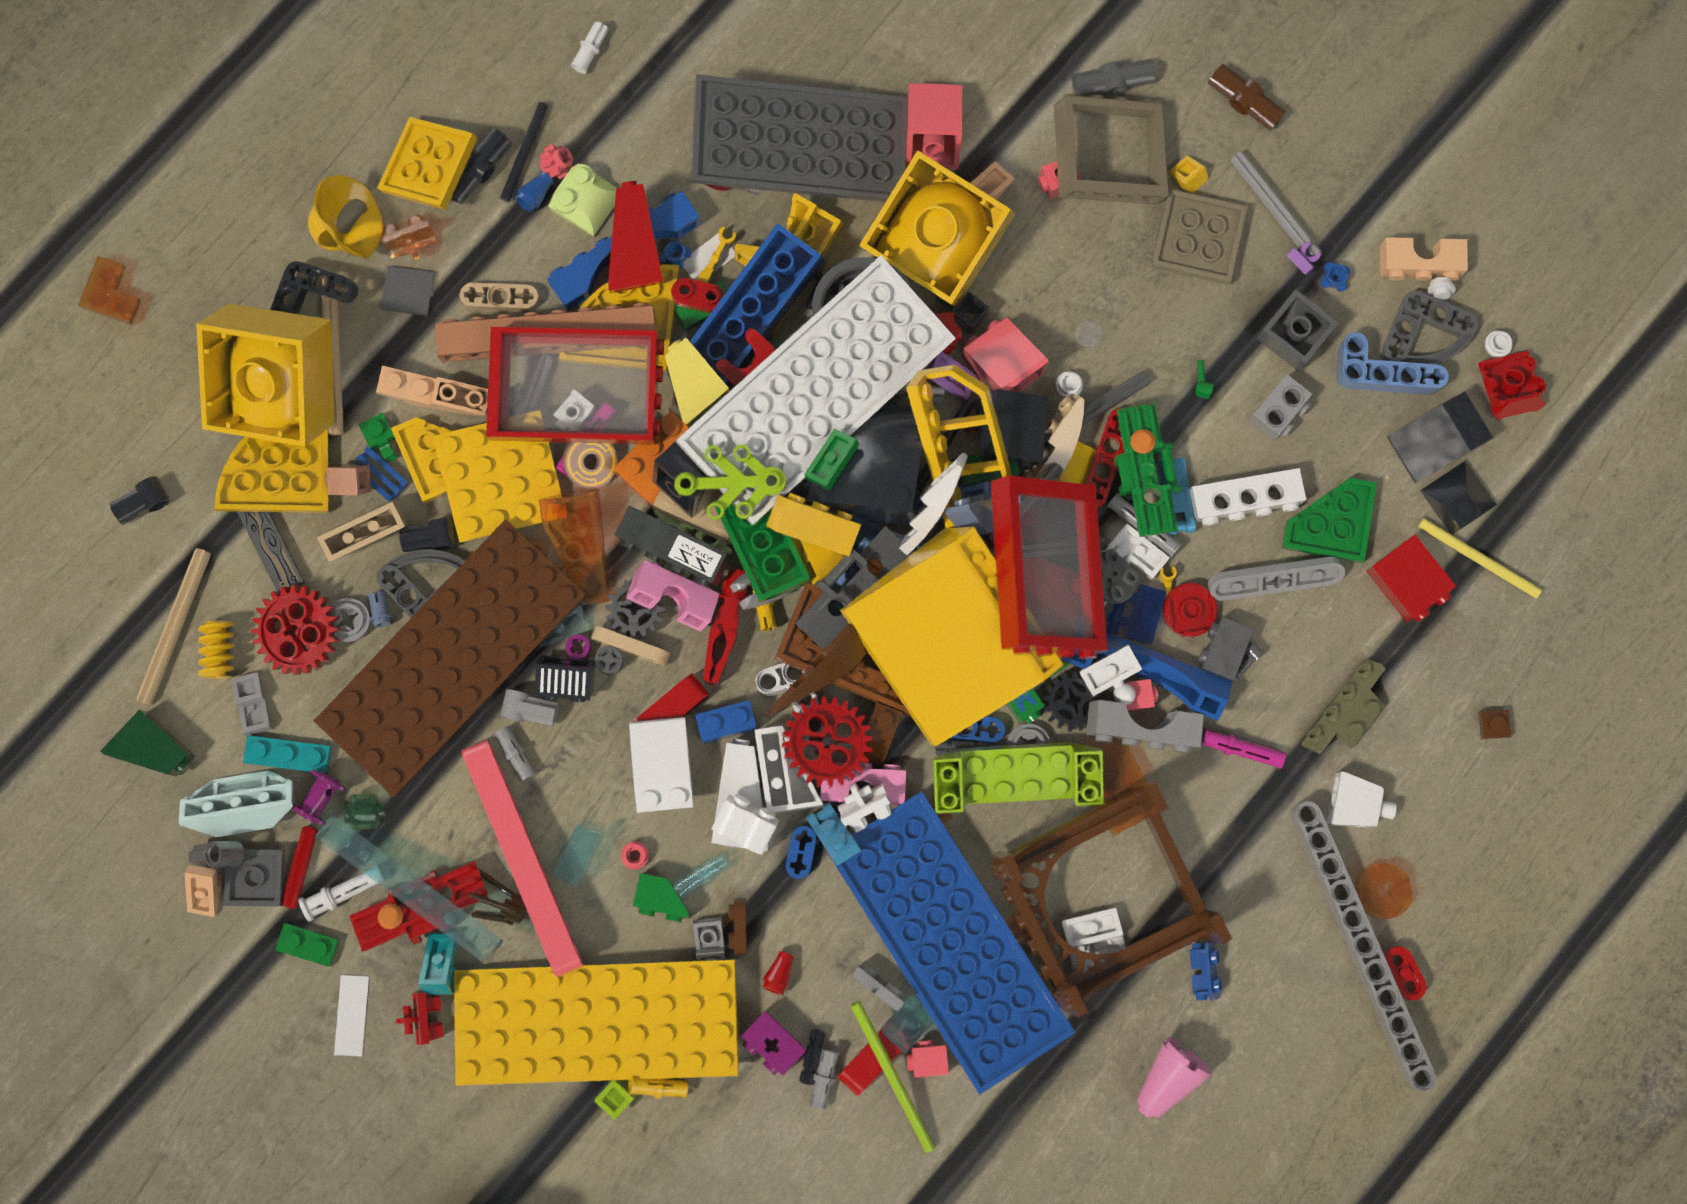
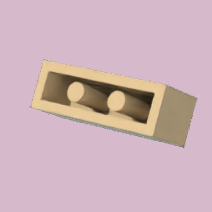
[317,498,408,562]

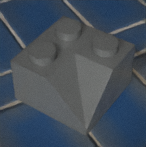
[1256,290,1339,372]

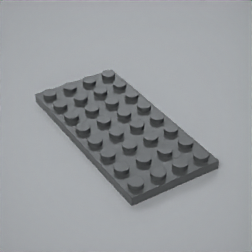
[691,74,908,202]

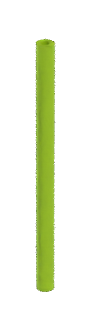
[850,1000,935,1153]

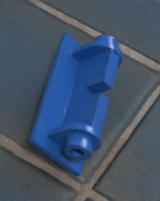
[1189,942,1222,1000]

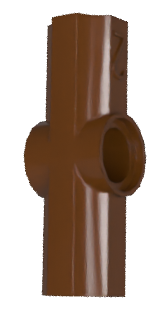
[1208,64,1286,131]

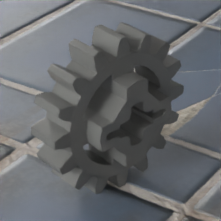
[605,580,666,639]

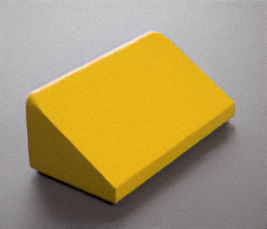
[1058,441,1097,484]

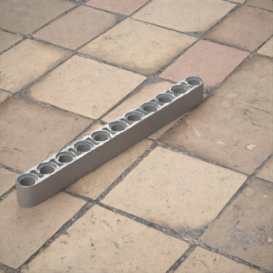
[1290,801,1436,1092]

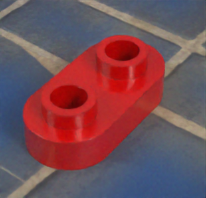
[671,278,725,313]
[1384,946,1427,1001]

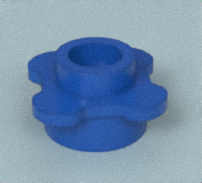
[660,240,692,270]
[1320,262,1350,292]

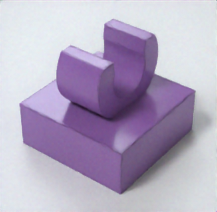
[1287,242,1321,275]

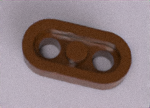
[729,898,747,955]

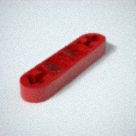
[1086,408,1123,509]

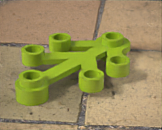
[674,444,786,520]

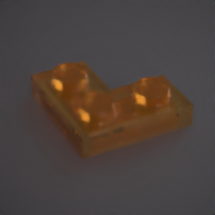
[78,256,141,325]

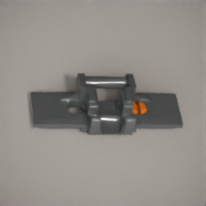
[795,526,914,650]

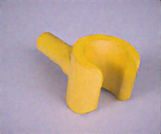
[1158,566,1177,595]

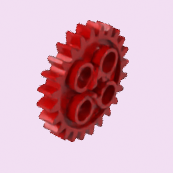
[251,585,341,675]
[781,696,873,788]

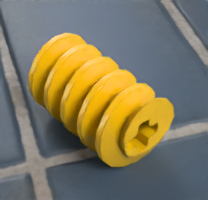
[198,621,234,679]

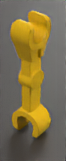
[697,226,736,283]

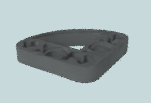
[1381,290,1478,365]
[376,549,465,618]

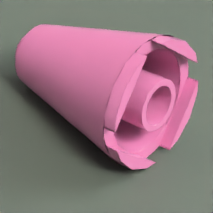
[1136,1037,1212,1118]

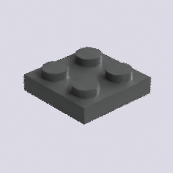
[223,849,285,907]

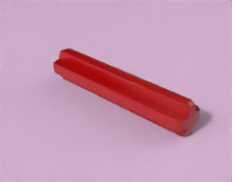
[281,826,318,909]

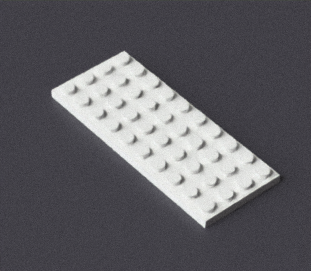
[675,255,956,525]

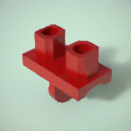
[395,992,444,1045]

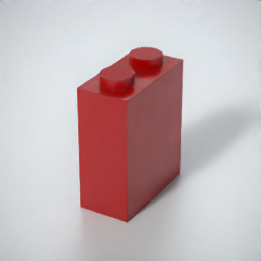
[1366,534,1457,623]

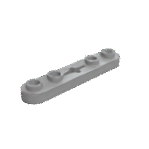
[1208,557,1345,601]

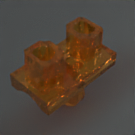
[381,214,436,260]

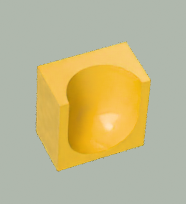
[859,151,1016,306]
[196,303,334,447]

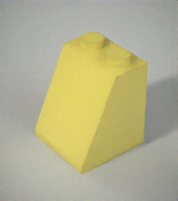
[665,338,731,428]

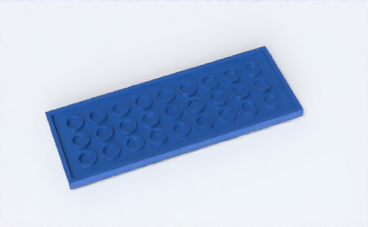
[827,791,1075,1095]

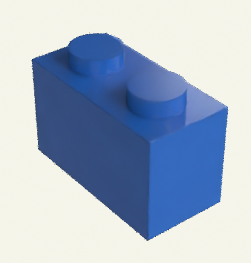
[695,700,757,744]

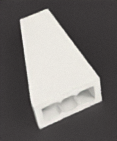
[711,739,769,852]

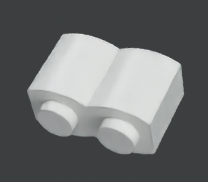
[712,794,779,855]

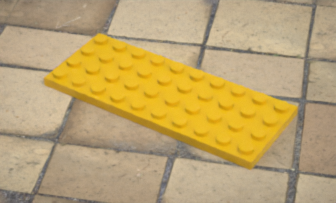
[454,960,739,1085]

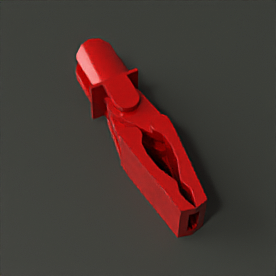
[703,569,750,685]

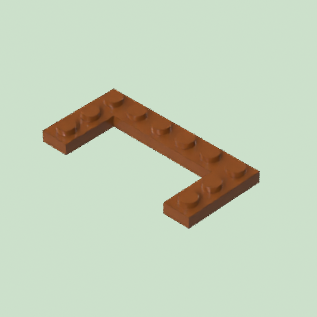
[774,584,912,718]

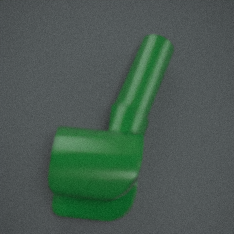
[1195,360,1213,399]

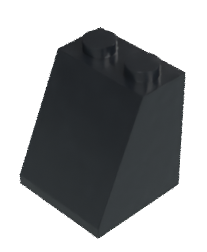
[975,389,1047,470]
[652,422,707,518]

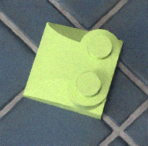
[549,163,616,237]

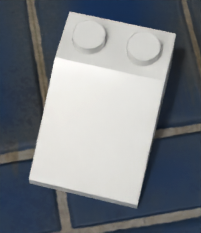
[629,717,694,813]

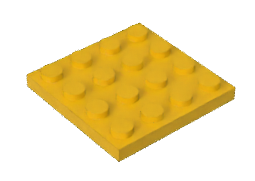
[433,410,567,543]

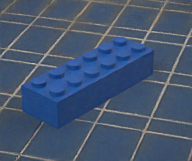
[690,223,825,389]

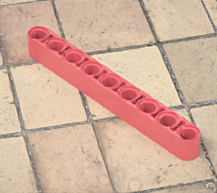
[461,739,584,978]

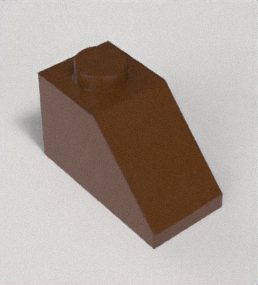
[863,702,903,767]

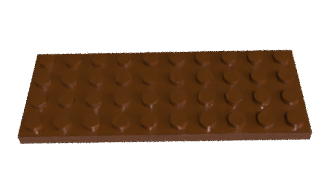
[313,519,587,797]

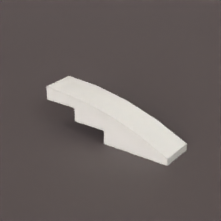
[899,453,968,555]

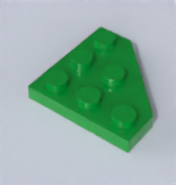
[1281,478,1377,563]

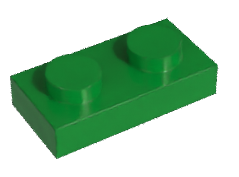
[804,428,860,491]
[275,923,340,967]

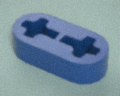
[786,826,816,879]

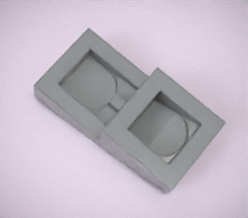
[231,672,273,737]

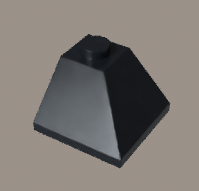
[1420,460,1497,535]

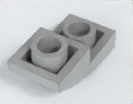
[693,917,726,961]

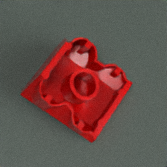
[1478,351,1546,421]

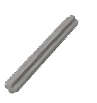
[1231,151,1322,257]

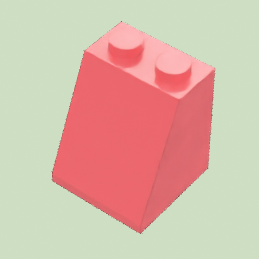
[906,83,962,170]
[962,317,1049,393]

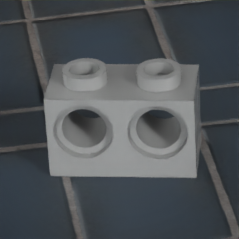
[1249,374,1312,441]

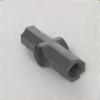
[1072,59,1155,97]

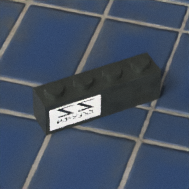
[614,505,732,587]

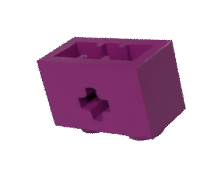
[741,1010,806,1076]

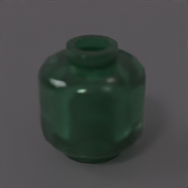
[343,793,385,830]

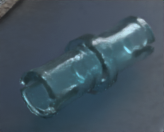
[673,853,729,899]

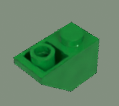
[632,873,690,923]

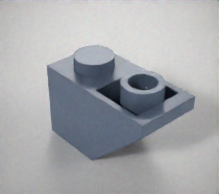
[944,494,994,535]

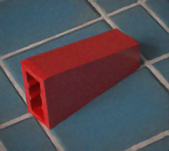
[608,181,663,294]

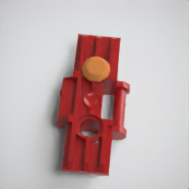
[349,861,489,952]

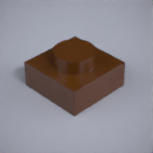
[1478,710,1512,740]

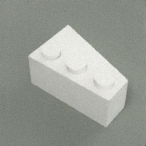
[755,726,823,814]

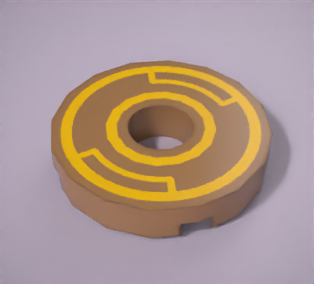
[562,443,618,489]

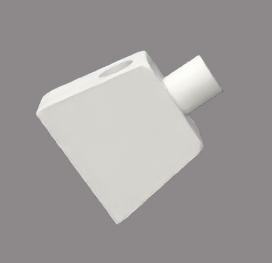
[1326,772,1396,827]

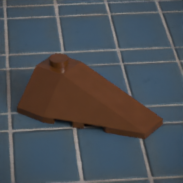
[765,624,868,718]

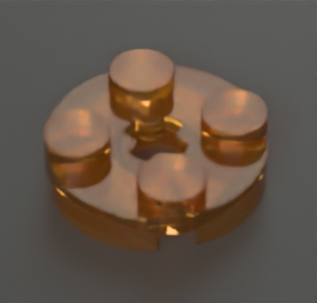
[1355,864,1413,919]

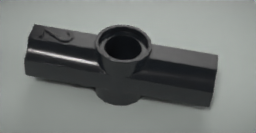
[451,128,513,205]

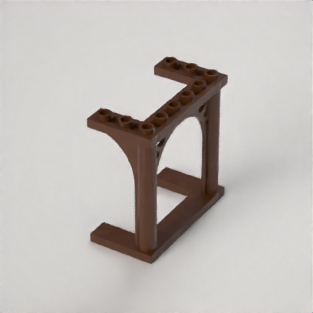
[989,782,1233,1017]

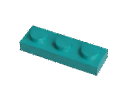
[243,735,332,774]

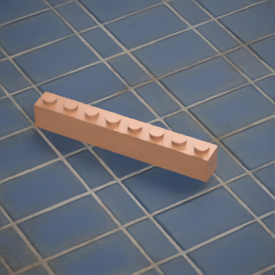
[435,303,657,363]

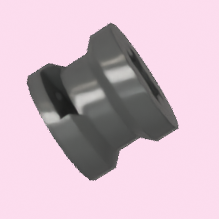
[595,646,624,675]

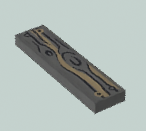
[237,511,305,594]

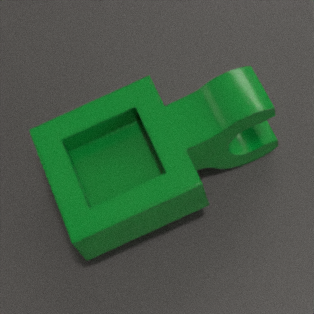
[358,412,397,463]

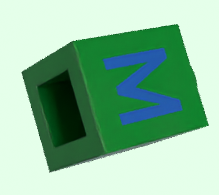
[1006,688,1044,724]

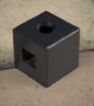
[952,291,989,334]

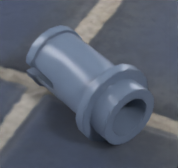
[368,591,392,628]

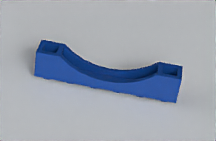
[547,191,701,312]
[1062,622,1232,721]

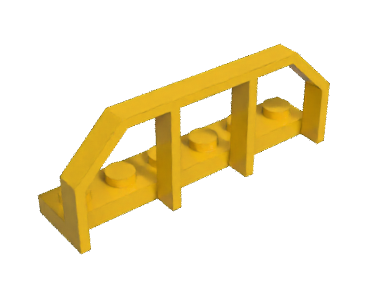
[906,365,1012,528]

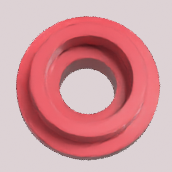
[621,841,649,870]

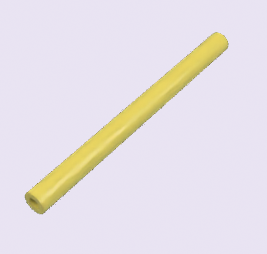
[1418,518,1542,598]

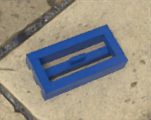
[351,446,409,501]

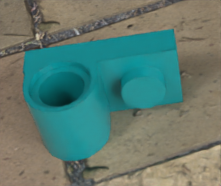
[418,934,459,995]

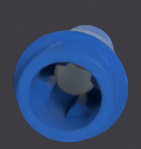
[515,172,554,212]

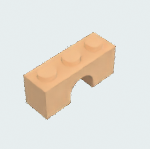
[1380,237,1468,282]

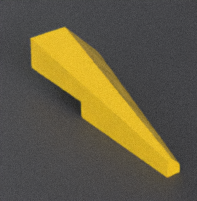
[770,193,843,337]

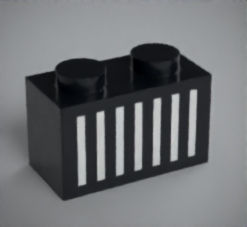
[535,655,595,703]

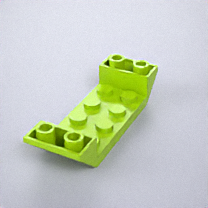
[933,742,1104,813]

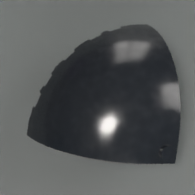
[784,397,923,527]

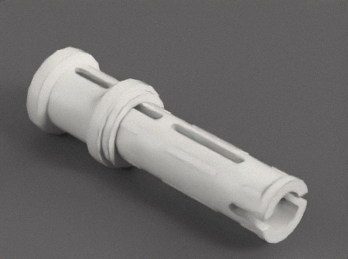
[298,865,386,922]

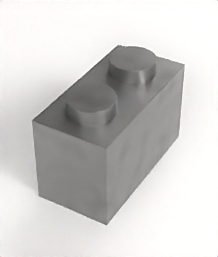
[1197,617,1254,681]

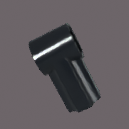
[109,476,170,525]
[399,518,456,552]

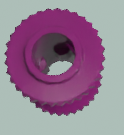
[292,770,346,825]

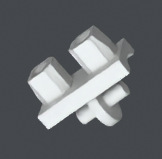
[838,783,891,832]

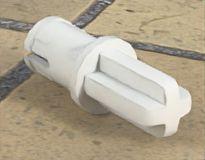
[571,21,608,74]

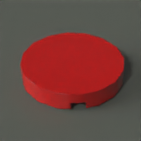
[1162,583,1218,638]

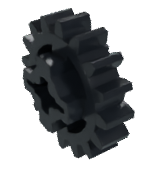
[1042,671,1102,732]

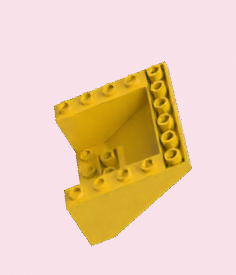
[840,527,1063,746]

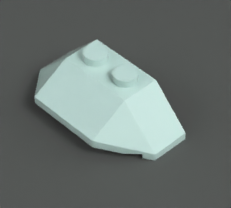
[179,770,293,837]

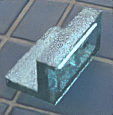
[553,824,603,887]

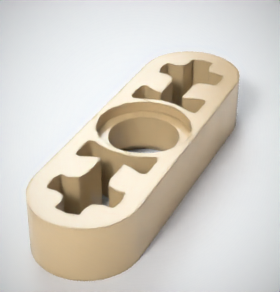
[460,283,540,312]
[591,626,670,666]

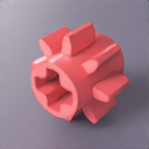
[540,144,573,179]

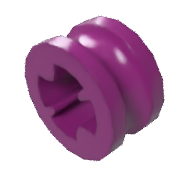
[565,635,591,659]

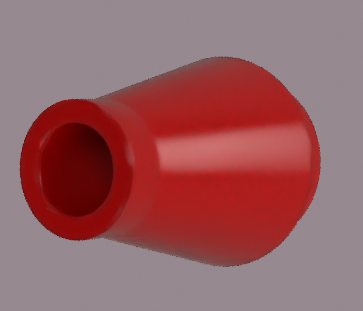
[762,951,794,996]

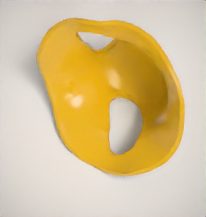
[308,175,384,260]

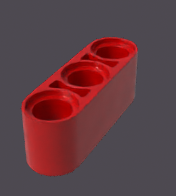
[633,673,710,722]
[836,1017,913,1097]

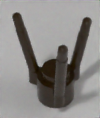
[469,868,527,926]

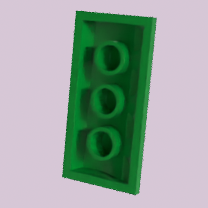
[713,500,810,602]

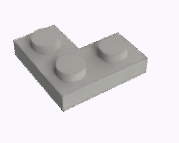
[851,966,904,1012]

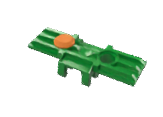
[1114,403,1182,537]

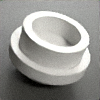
[1427,277,1456,300]
[1484,330,1512,358]
[1056,371,1083,398]

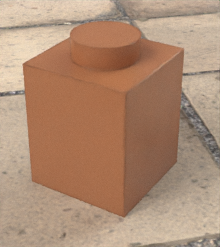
[325,464,371,496]

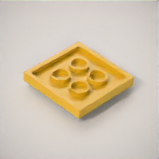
[377,117,478,210]

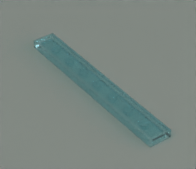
[315,814,504,964]

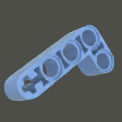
[1337,332,1449,395]

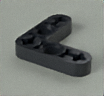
[270,261,359,314]

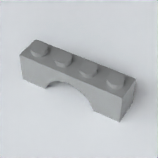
[1086,700,1204,753]

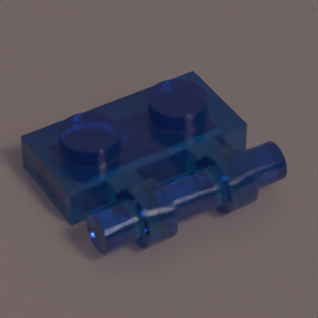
[1106,584,1166,645]

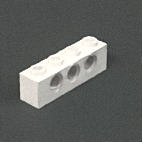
[1189,468,1306,526]

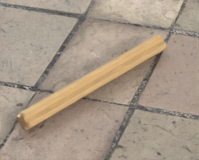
[321,277,343,436]
[136,548,211,705]

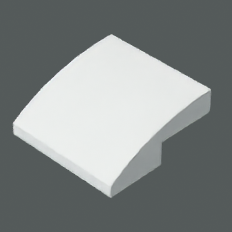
[1061,908,1125,972]

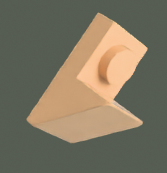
[185,865,224,917]

